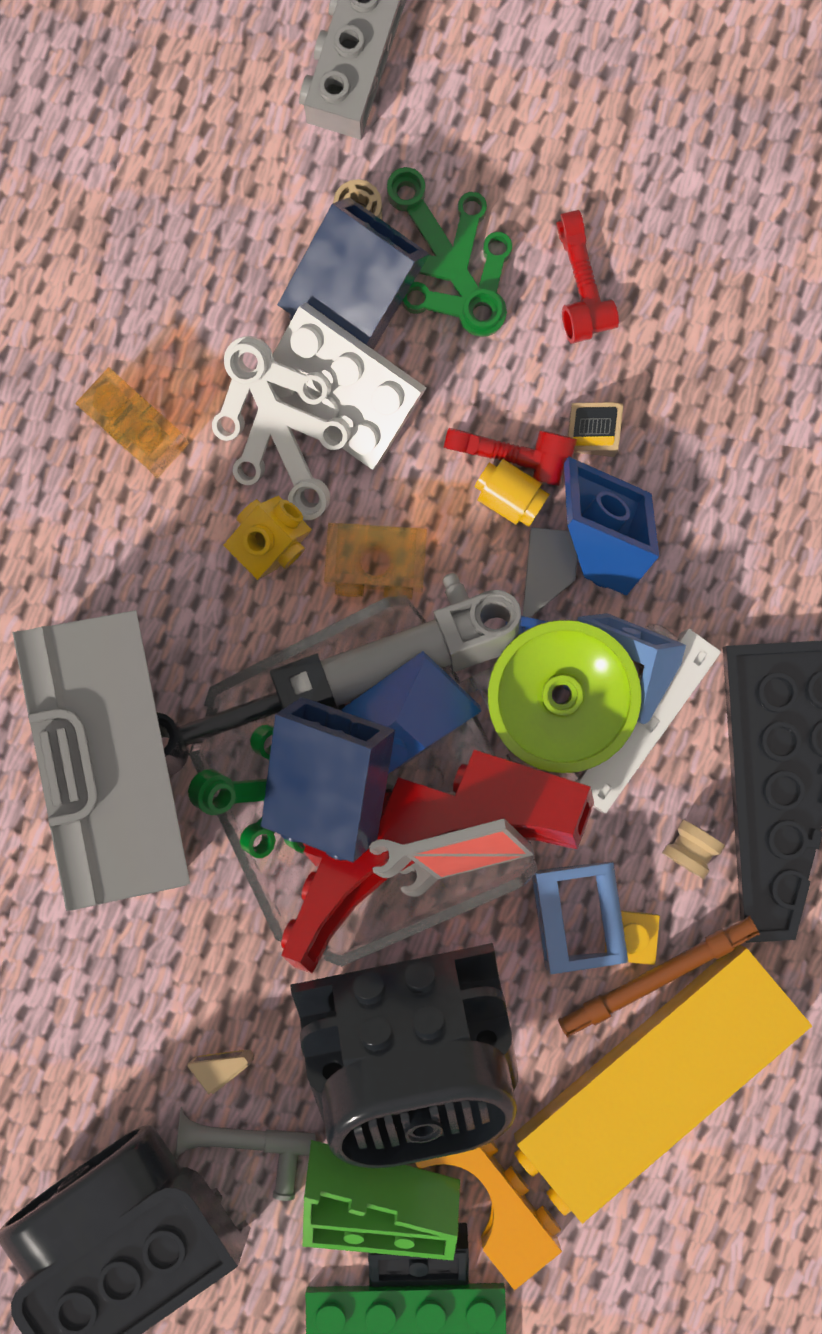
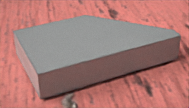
[522,528,577,618]

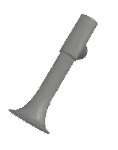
[175,1107,316,1201]

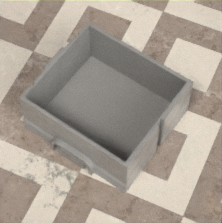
[12,610,190,911]

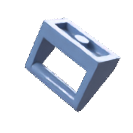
[563,613,686,724]
[531,862,628,974]

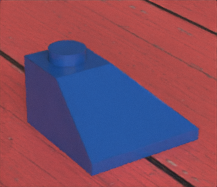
[564,457,659,596]
[342,651,482,774]

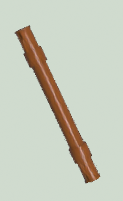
[558,915,760,1038]

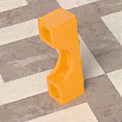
[415,1141,562,1291]

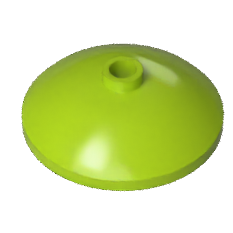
[488,620,641,773]

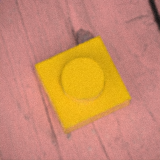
[605,910,660,965]

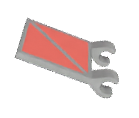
[369,819,534,897]

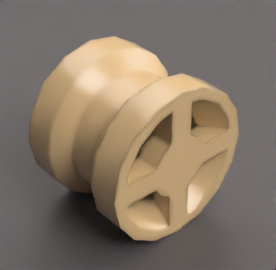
[662,820,725,880]

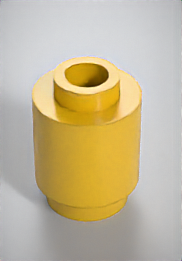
[474,459,550,527]

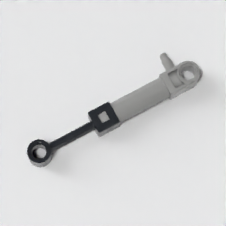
[156,573,522,776]

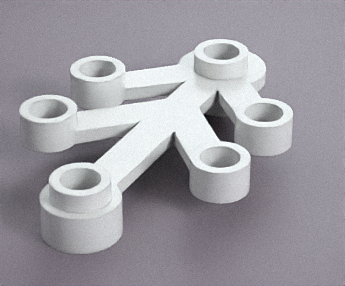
[212,336,351,520]

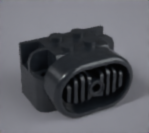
[290,943,518,1168]
[0,1125,251,1334]

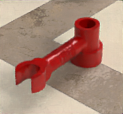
[556,210,619,344]
[443,428,577,486]

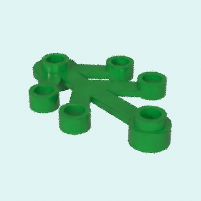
[387,167,512,337]
[188,725,305,858]

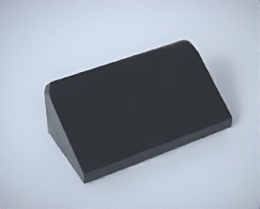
[368,1223,469,1287]

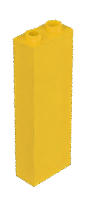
[514,944,812,1224]

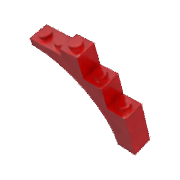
[281,750,594,974]

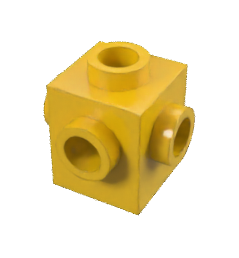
[223,495,312,580]

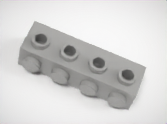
[299,0,406,140]

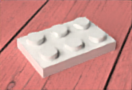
[270,303,426,470]

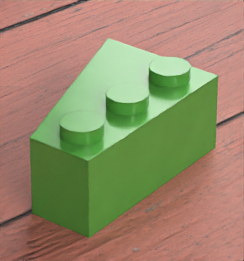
[302,1140,460,1260]

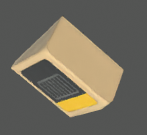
[568,402,623,457]
[187,1049,255,1094]

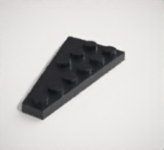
[723,641,822,943]

